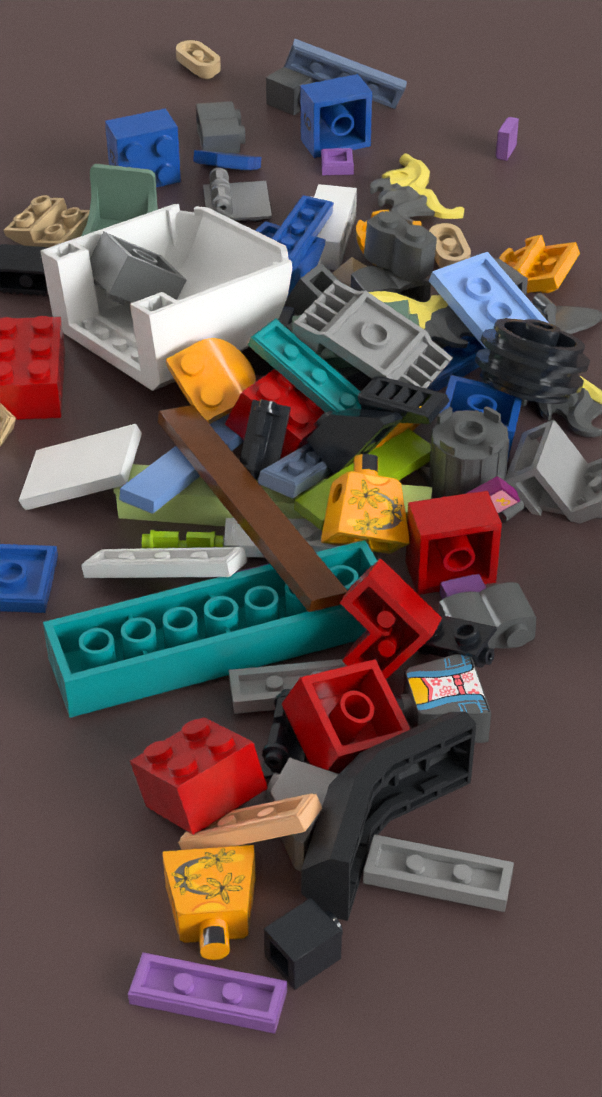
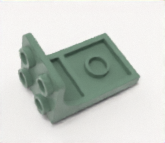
[81,164,158,236]

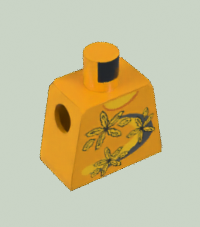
[321,454,409,554]
[163,845,255,960]

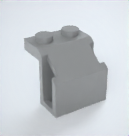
[505,420,602,523]

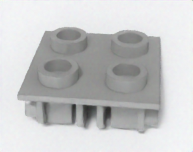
[203,167,272,221]

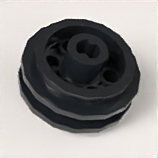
[474,318,590,404]

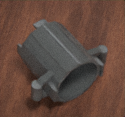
[415,406,524,524]

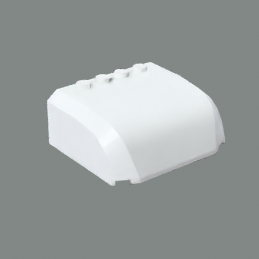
[41,204,292,391]

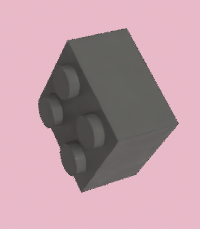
[90,231,187,305]

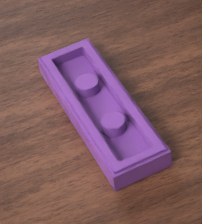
[128,952,287,1033]

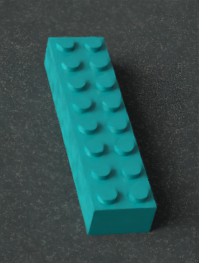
[43,540,377,718]

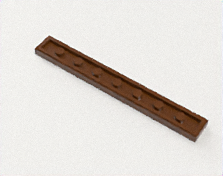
[157,405,347,612]

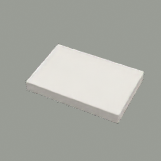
[18,424,142,510]

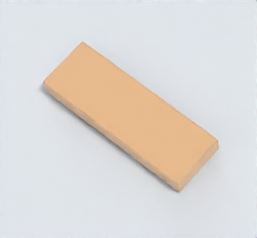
[178,793,322,850]

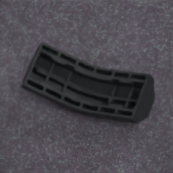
[301,711,476,921]

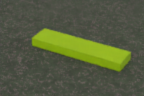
[294,429,431,531]

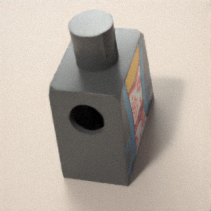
[394,654,491,743]

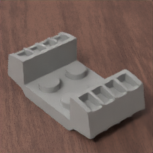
[293,279,453,389]

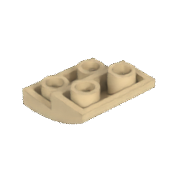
[3,195,90,247]

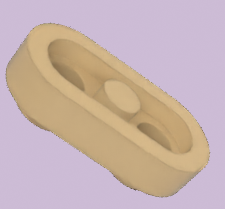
[176,40,221,79]
[429,223,471,268]

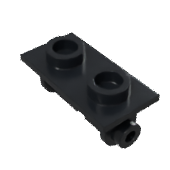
[240,399,291,481]
[418,614,497,668]
[262,689,306,779]

